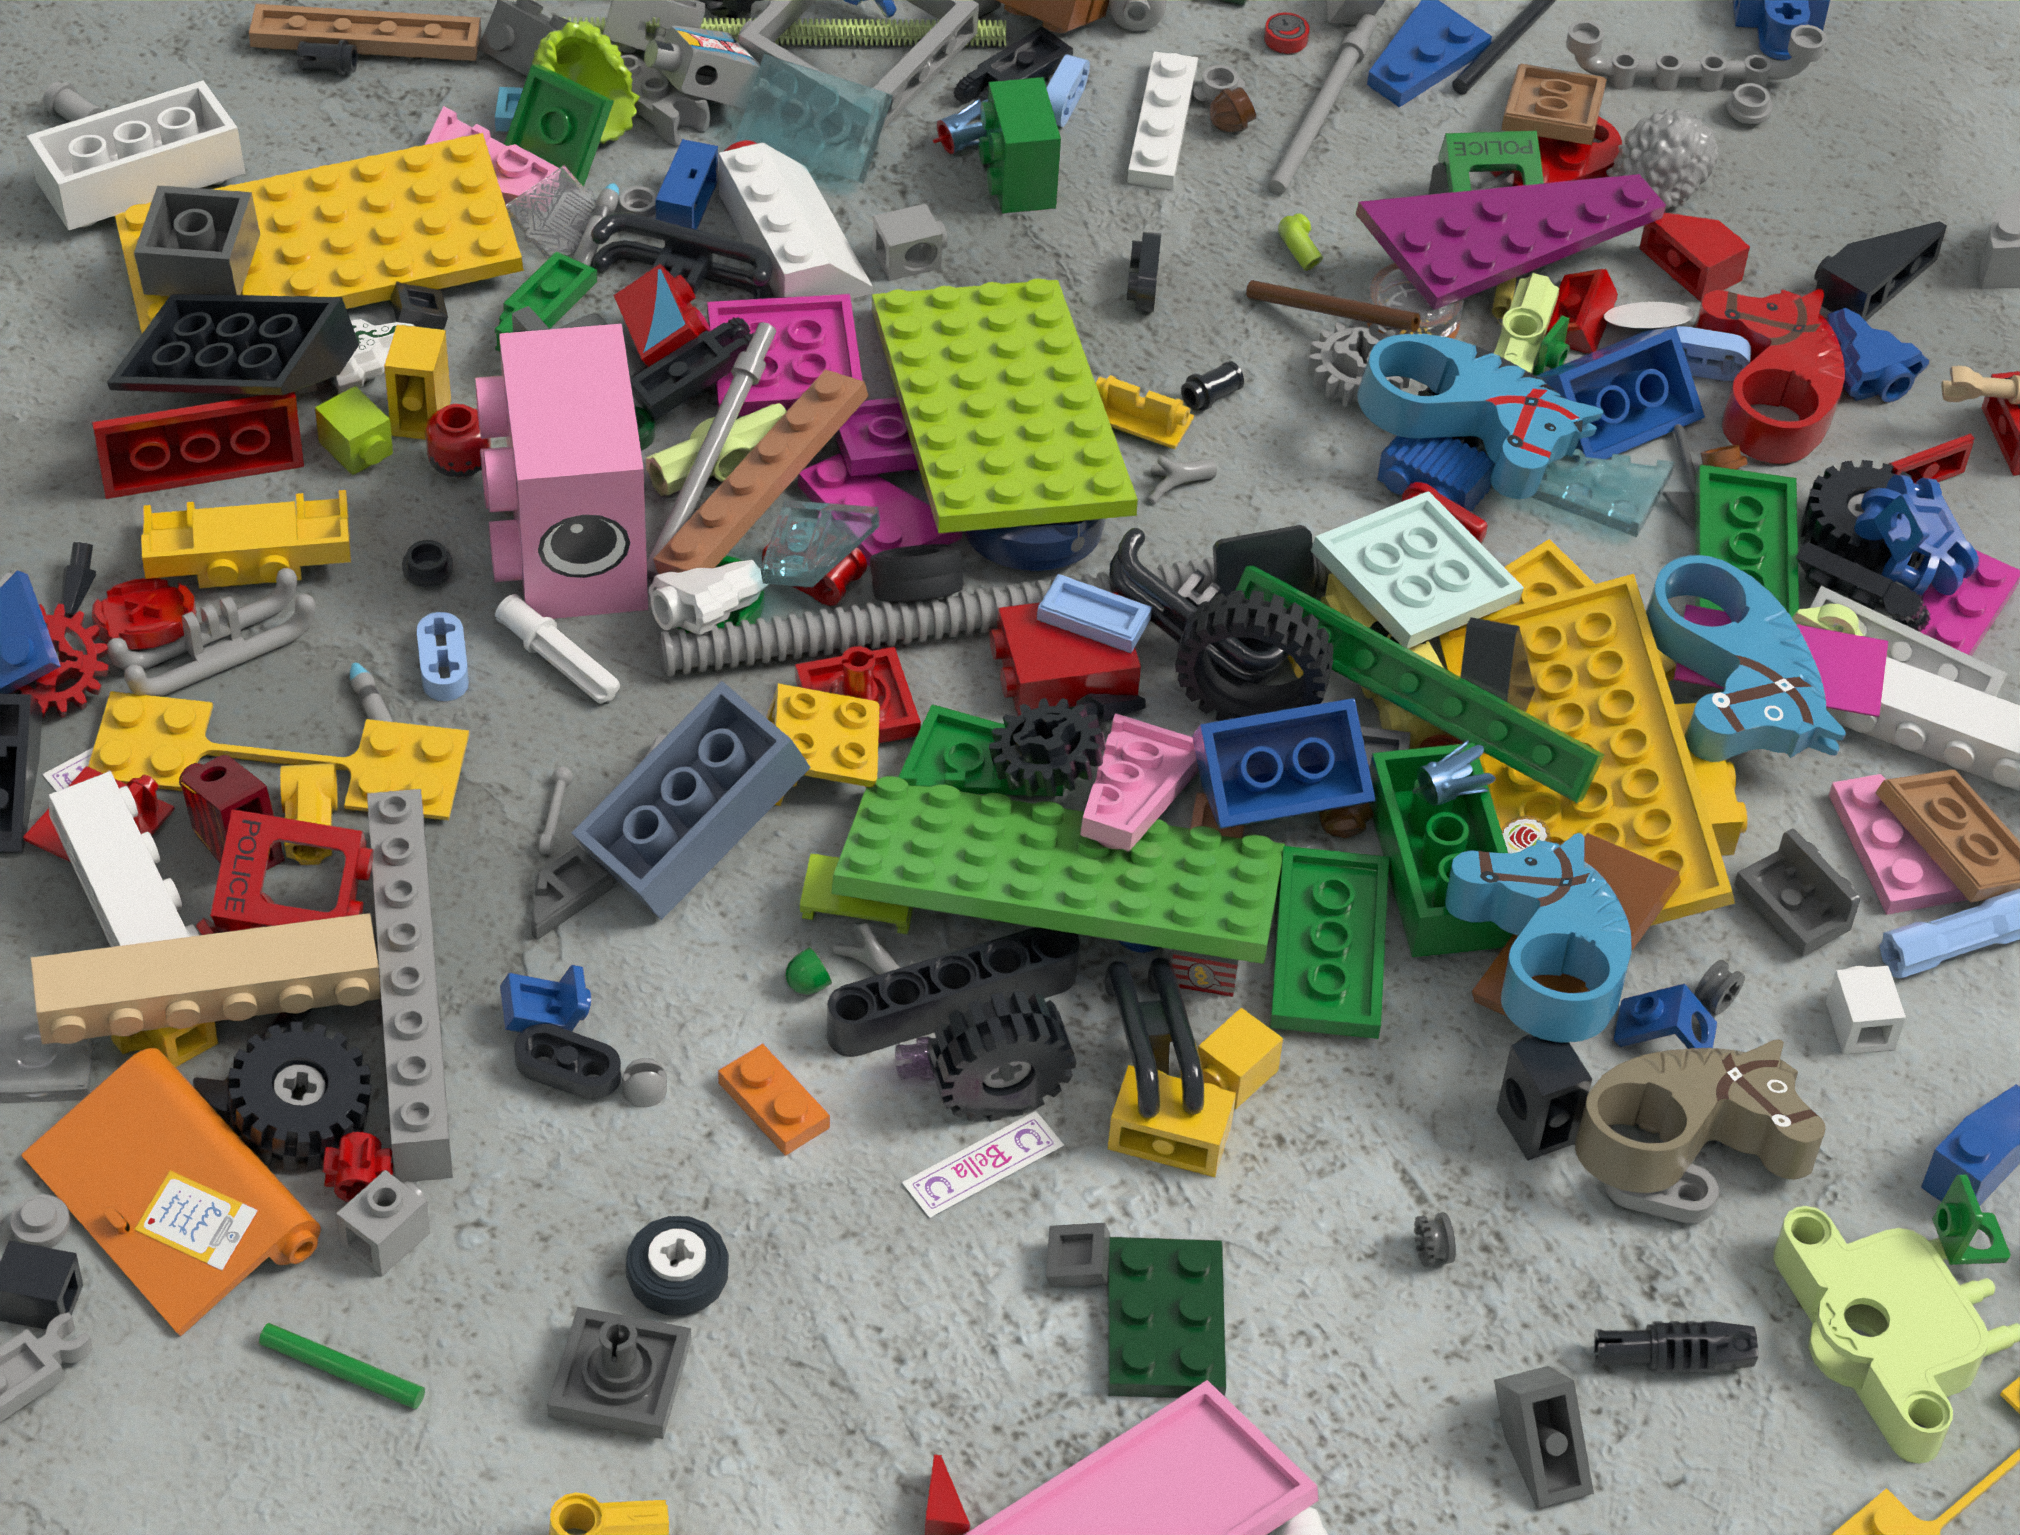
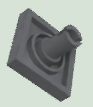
[547,1306,691,1439]

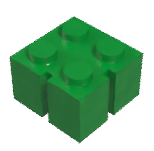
[979,77,1061,214]

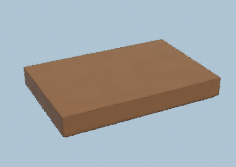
[1501,63,1607,145]
[1876,769,2020,903]

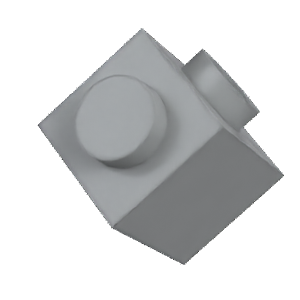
[336,1170,430,1277]

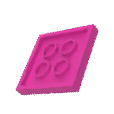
[707,294,863,416]

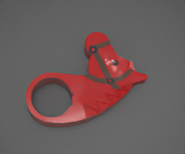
[1694,289,1845,464]

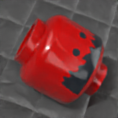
[425,404,491,478]

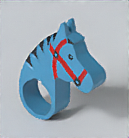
[1357,334,1603,500]

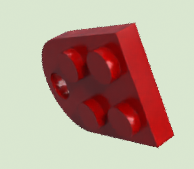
[1490,117,1622,187]

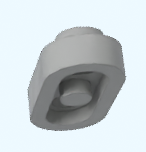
[1604,1164,1719,1223]

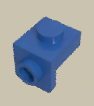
[500,965,591,1032]

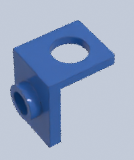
[1614,983,1717,1049]

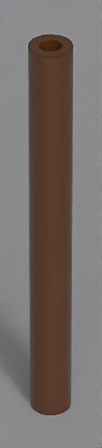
[1246,280,1420,332]

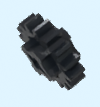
[989,698,1106,797]

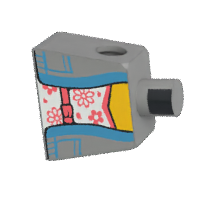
[644,25,763,109]

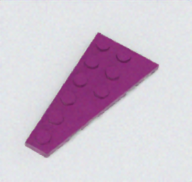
[1355,174,1666,310]

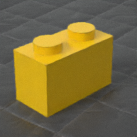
[384,325,451,440]
[1107,1065,1236,1177]

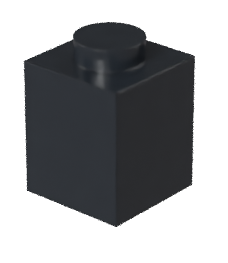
[0,1240,83,1330]

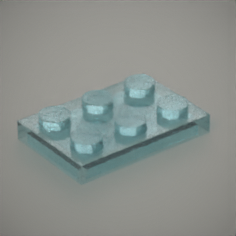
[735,54,893,184]

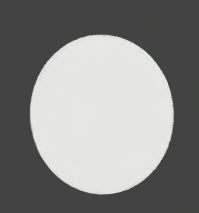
[1604,302,1695,328]

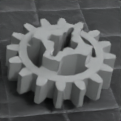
[1308,320,1410,407]

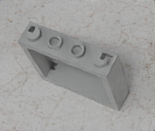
[738,0,979,144]

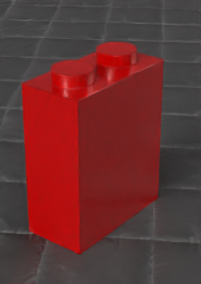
[989,592,1141,716]

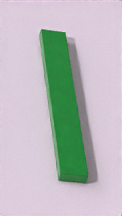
[1236,566,1604,803]

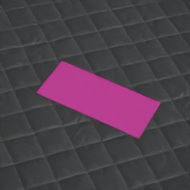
[1674,604,1888,717]

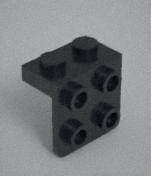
[1213,525,1316,652]

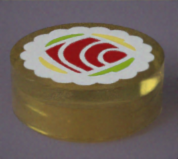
[1501,816,1553,853]

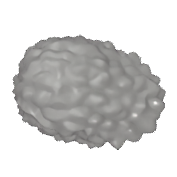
[1606,109,1719,209]

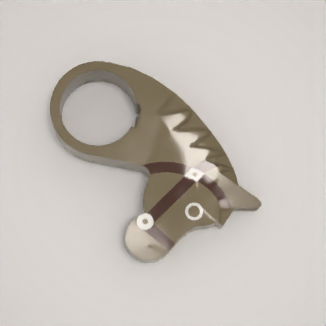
[1575,1039,1826,1193]

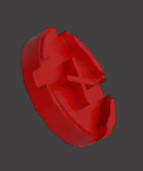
[92,578,197,650]

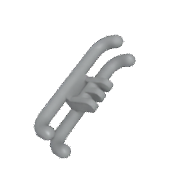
[107,568,316,697]

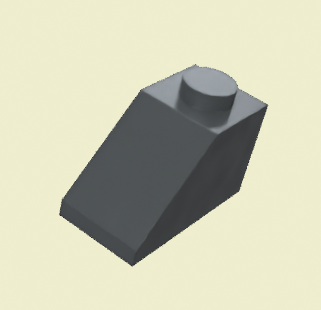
[1494,1366,1594,1508]

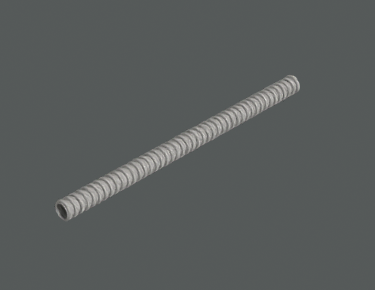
[659,554,1332,677]

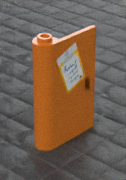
[21,1048,321,1336]

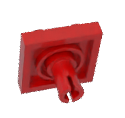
[795,646,921,743]

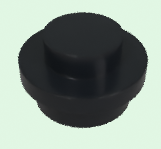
[402,540,453,587]

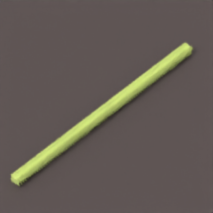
[562,17,1006,47]

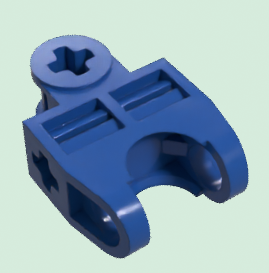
[1733,0,1830,60]

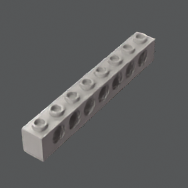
[367,789,453,1183]

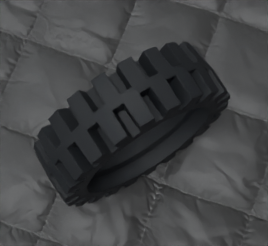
[1175,590,1333,721]

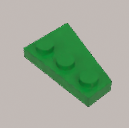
[898,704,1066,796]

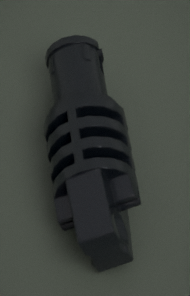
[1594,1321,1758,1374]

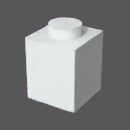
[1826,966,1906,1055]

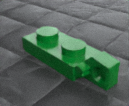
[495,252,597,352]

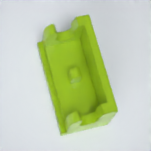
[799,853,914,935]

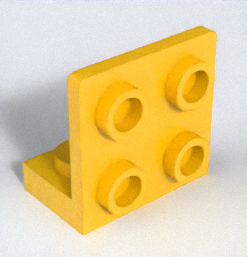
[766,683,879,806]

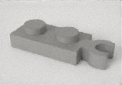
[0,1312,93,1422]

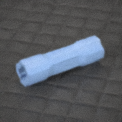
[1879,888,2020,978]

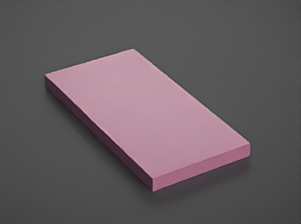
[964,1380,1319,1535]

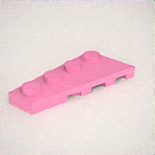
[1080,713,1199,851]

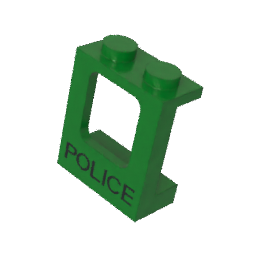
[1438,131,1544,193]

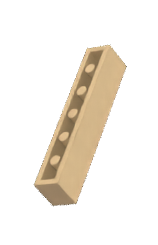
[31,913,381,1045]

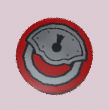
[1264,12,1310,54]

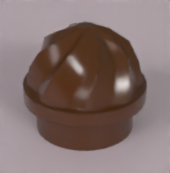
[1210,87,1256,132]
[1319,803,1374,838]

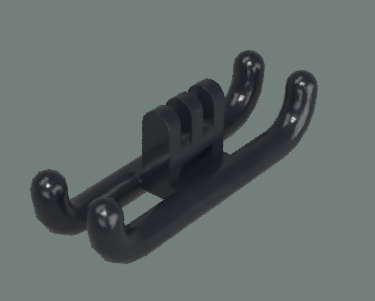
[590,212,773,299]
[1109,528,1289,685]
[1105,957,1204,1119]

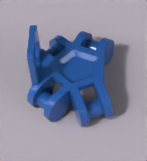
[1854,474,1979,597]

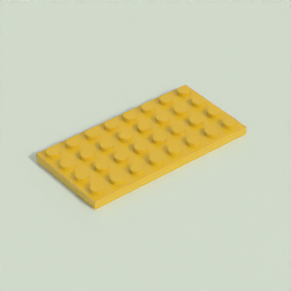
[115,133,524,333]
[1439,574,1735,926]

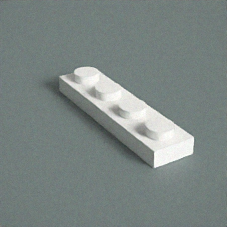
[1127,51,1198,190]
[1810,586,2008,697]

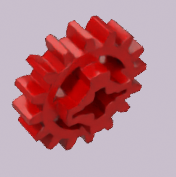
[9,603,109,718]

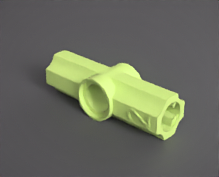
[1494,273,1559,374]
[646,403,787,496]

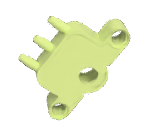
[1773,1206,2020,1464]

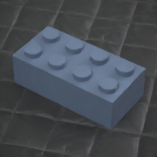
[571,681,811,920]

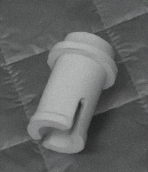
[43,82,102,122]

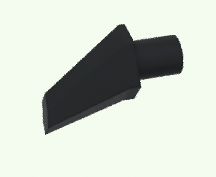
[61,542,97,614]
[1069,693,1146,723]

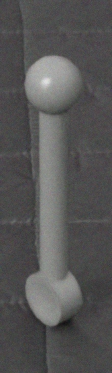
[539,767,573,855]

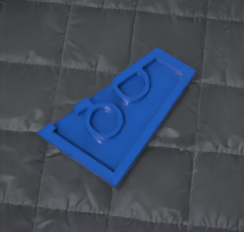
[1367,0,1492,107]
[0,570,61,694]

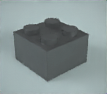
[134,185,260,296]

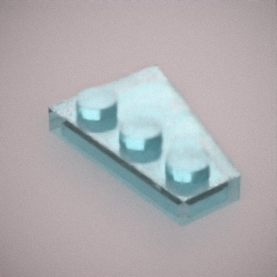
[1531,449,1675,537]

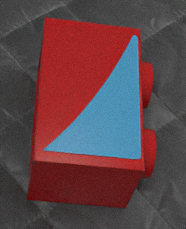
[613,264,710,367]

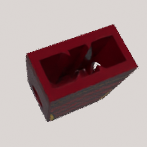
[179,755,285,871]

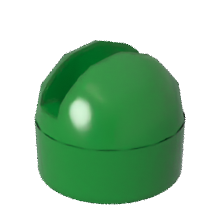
[785,947,832,995]

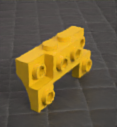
[141,490,351,588]

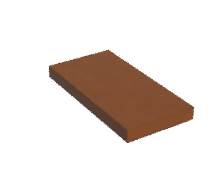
[1472,833,1681,1017]

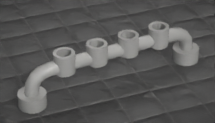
[1566,20,1827,92]

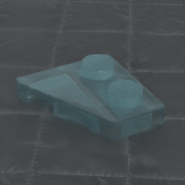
[760,500,880,587]

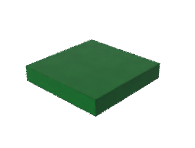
[504,64,614,187]

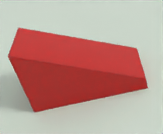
[925,1454,970,1535]

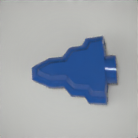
[1826,308,1929,403]

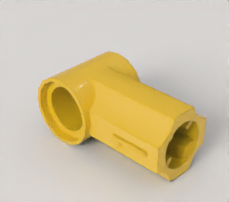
[280,763,338,865]
[549,1492,669,1535]

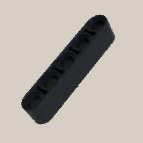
[827,927,1080,1057]

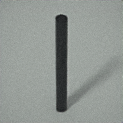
[1452,0,1556,95]

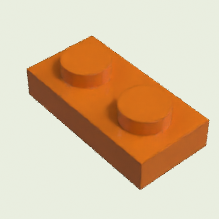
[718,1043,830,1156]

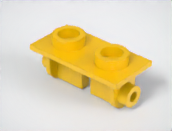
[1096,375,1194,449]

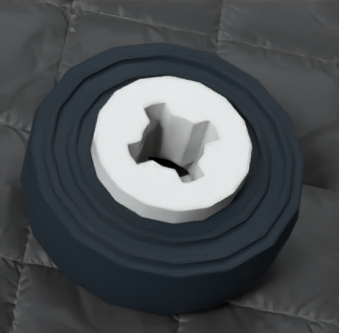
[626,1216,729,1315]

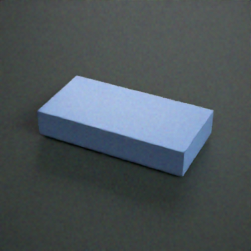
[1037,574,1152,653]

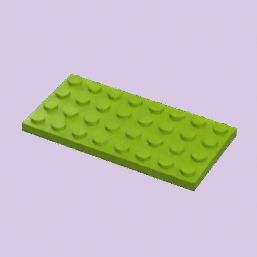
[871,278,1138,533]

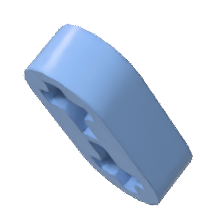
[1047,54,1090,127]
[1676,326,1751,381]
[417,612,469,701]

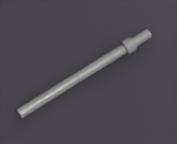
[1268,14,1377,195]
[647,322,777,580]

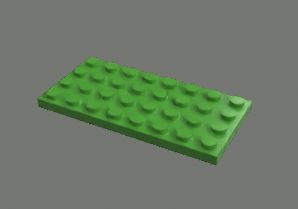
[831,776,1285,964]

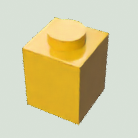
[1198,1008,1283,1109]

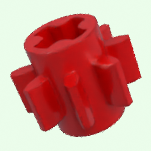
[322,1132,394,1202]

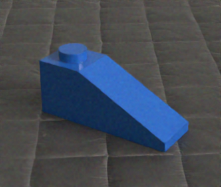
[1921,1084,2020,1206]

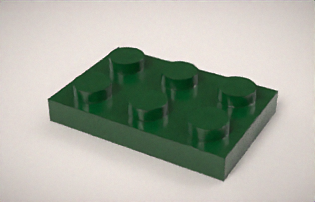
[1107,1237,1226,1398]

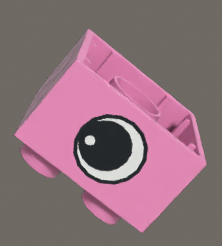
[475,324,648,619]

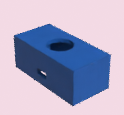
[655,139,718,230]

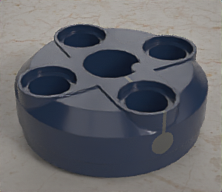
[964,519,1106,571]

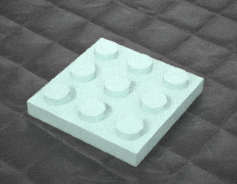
[1311,491,1524,649]

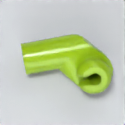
[1278,213,1324,271]

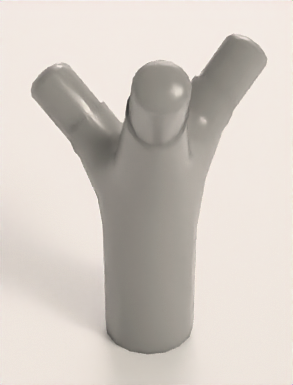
[1148,455,1217,504]
[833,923,900,975]

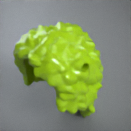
[532,21,640,144]

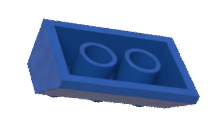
[1536,327,1705,467]
[1192,698,1376,829]

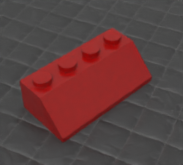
[92,391,304,499]

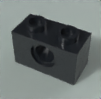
[1496,1034,1592,1161]

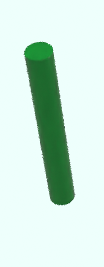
[259,1323,425,1409]

